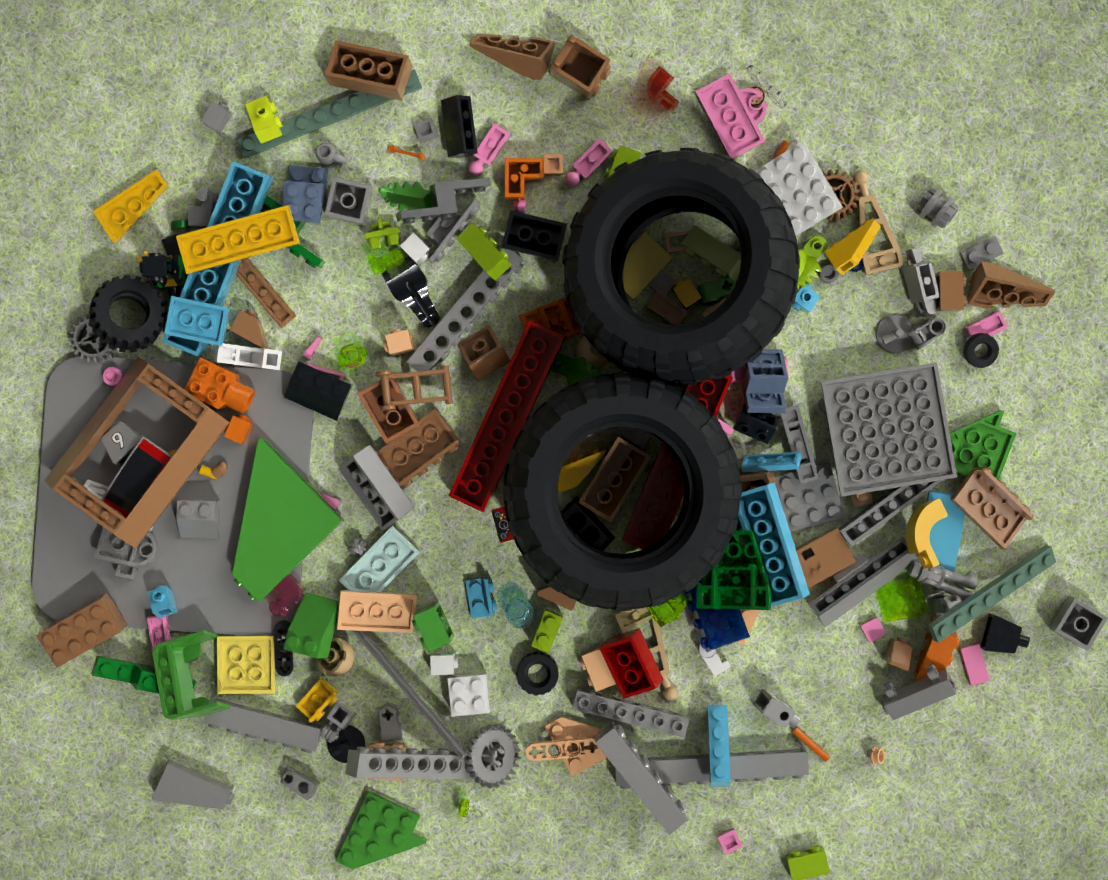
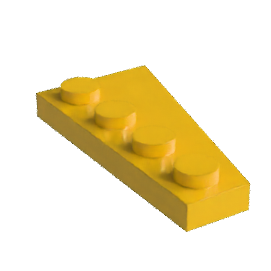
[93,169,169,244]

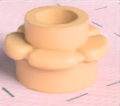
[868,746,885,765]

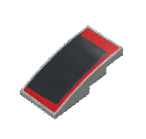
[102,436,173,518]

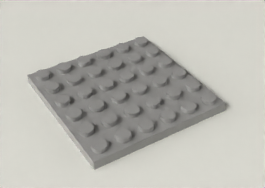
[820,362,957,497]

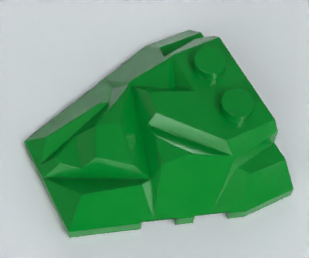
[696,530,771,610]

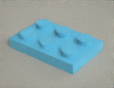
[164,296,230,346]

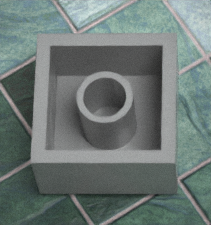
[325,177,373,226]
[1048,596,1108,651]

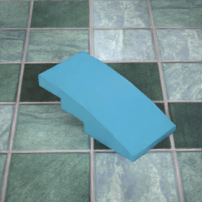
[917,490,965,572]

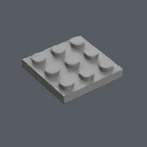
[775,462,845,532]

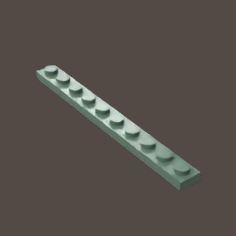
[237,69,422,158]

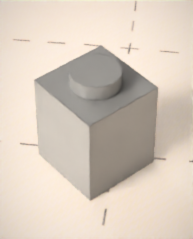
[200,101,232,134]

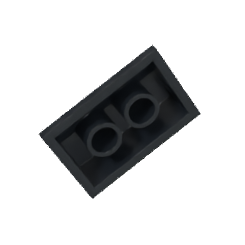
[502,210,567,261]
[284,361,353,421]
[561,496,616,551]

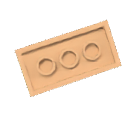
[336,590,417,633]

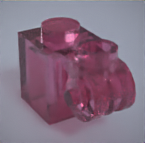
[269,573,306,617]

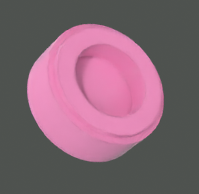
[103,367,123,386]

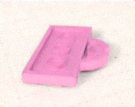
[695,73,767,159]

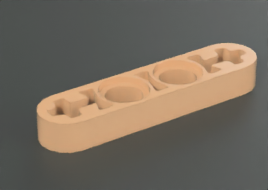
[526,737,600,761]

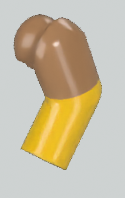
[199,461,228,479]

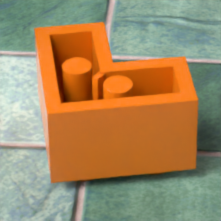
[505,158,544,200]

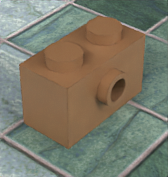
[936,271,967,311]

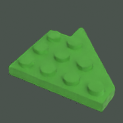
[949,410,1017,480]
[336,791,427,869]

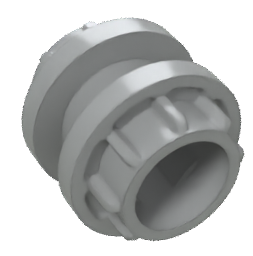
[916,189,958,228]

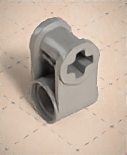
[907,318,946,350]
[379,703,402,742]

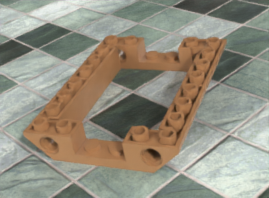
[44,357,230,548]

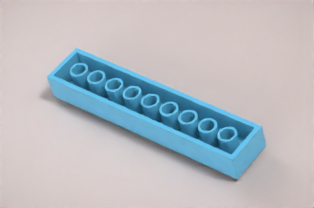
[162,161,274,357]

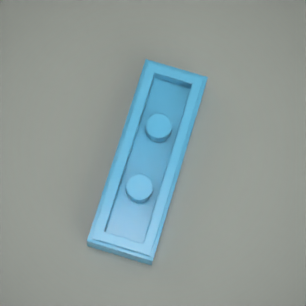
[741,452,802,472]

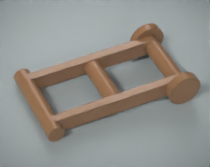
[376,365,453,411]

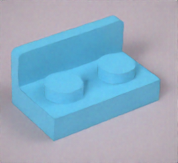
[466,577,497,619]

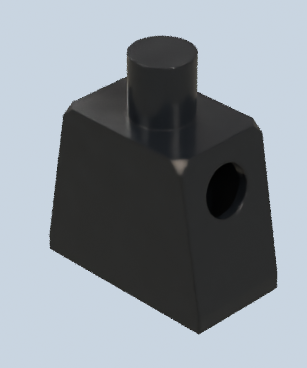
[980,613,1030,653]

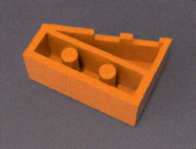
[914,616,959,681]

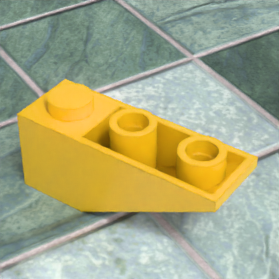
[825,218,881,275]
[557,448,606,493]

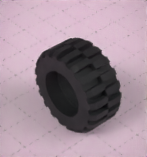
[89,275,166,353]

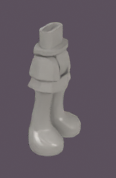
[909,561,978,601]

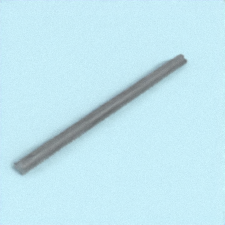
[352,630,469,760]

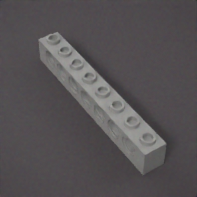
[407,248,524,378]
[345,747,485,779]

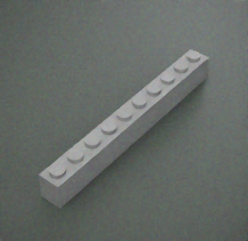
[615,749,809,789]

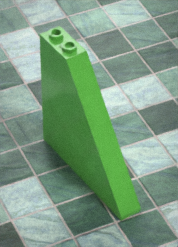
[232,438,344,602]

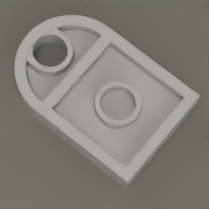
[94,527,158,568]

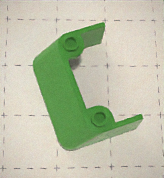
[152,630,231,720]

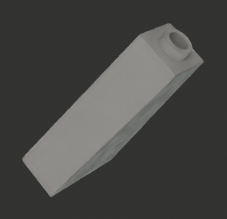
[152,760,234,809]

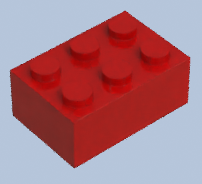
[599,628,664,699]

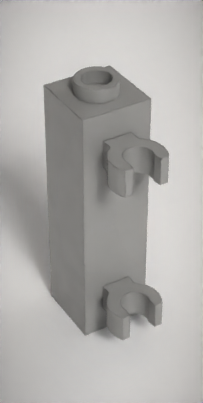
[882,664,956,720]

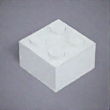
[448,671,491,717]

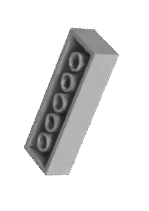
[595,722,688,835]

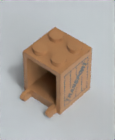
[550,35,611,100]

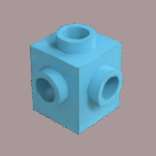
[791,282,820,312]

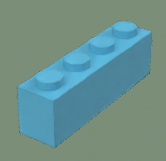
[707,705,731,787]

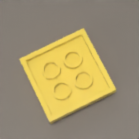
[217,635,276,694]

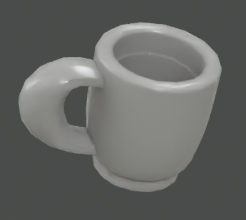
[315,143,348,165]

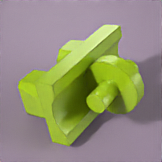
[364,217,401,250]

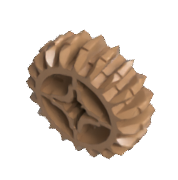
[823,169,860,222]

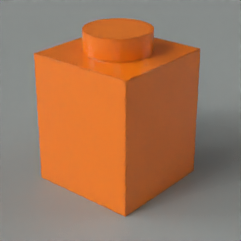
[224,414,254,444]

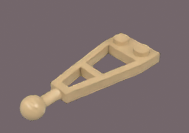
[853,170,904,276]
[614,606,678,701]

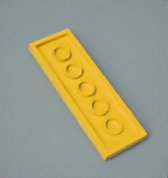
[176,205,300,274]

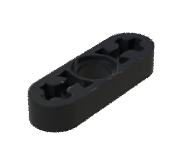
[274,620,294,677]

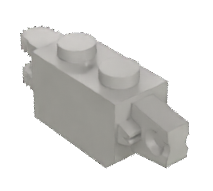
[902,248,940,316]

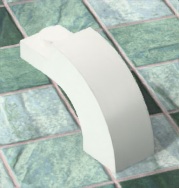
[214,343,282,370]

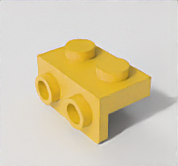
[296,677,339,723]

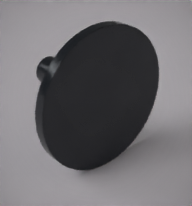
[327,725,365,763]

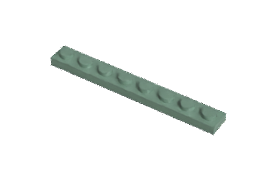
[928,544,1056,643]

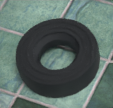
[963,333,999,368]

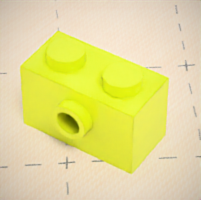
[245,95,283,144]

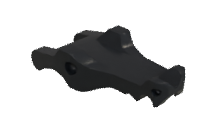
[382,256,440,328]

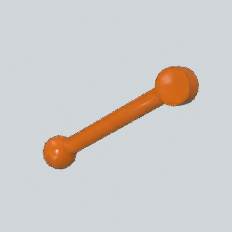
[388,145,425,160]

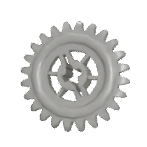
[465,724,521,789]

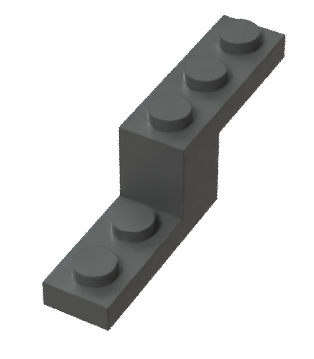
[396,177,491,224]

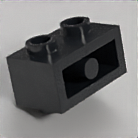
[139,253,175,283]
[733,402,780,444]

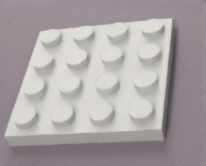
[755,141,843,236]

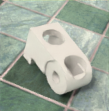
[698,640,731,677]

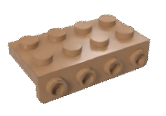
[377,408,460,489]
[950,467,1034,549]

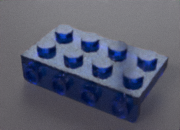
[682,579,750,653]

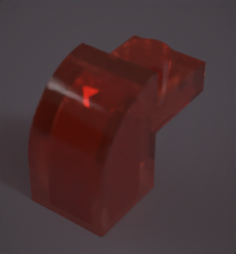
[647,66,679,111]

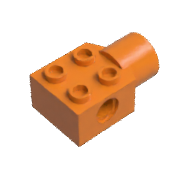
[184,357,256,414]

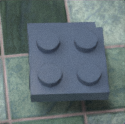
[282,165,329,224]
[741,349,788,413]

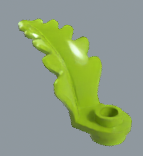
[797,235,827,290]

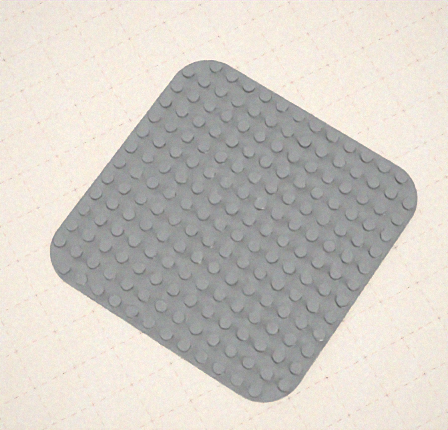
[32,356,314,636]

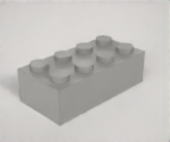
[338,445,415,531]

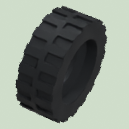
[516,652,559,696]

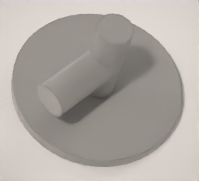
[876,315,914,353]

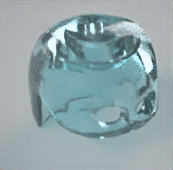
[504,596,536,629]

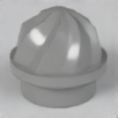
[347,537,366,557]

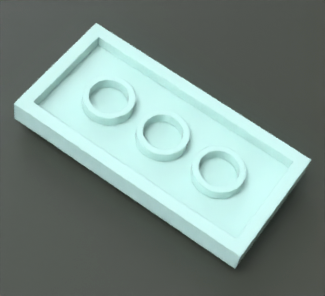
[339,525,420,592]

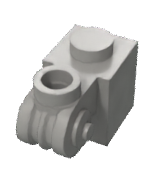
[188,188,219,228]
[320,702,357,743]

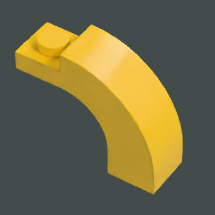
[906,498,948,569]

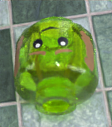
[337,342,368,370]

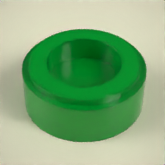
[170,220,190,230]

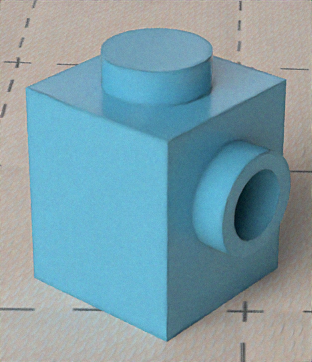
[148,585,177,618]

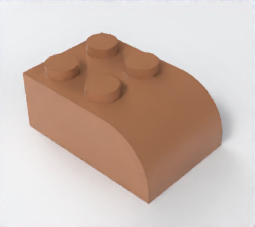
[357,379,420,444]

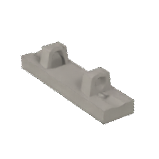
[780,405,819,484]

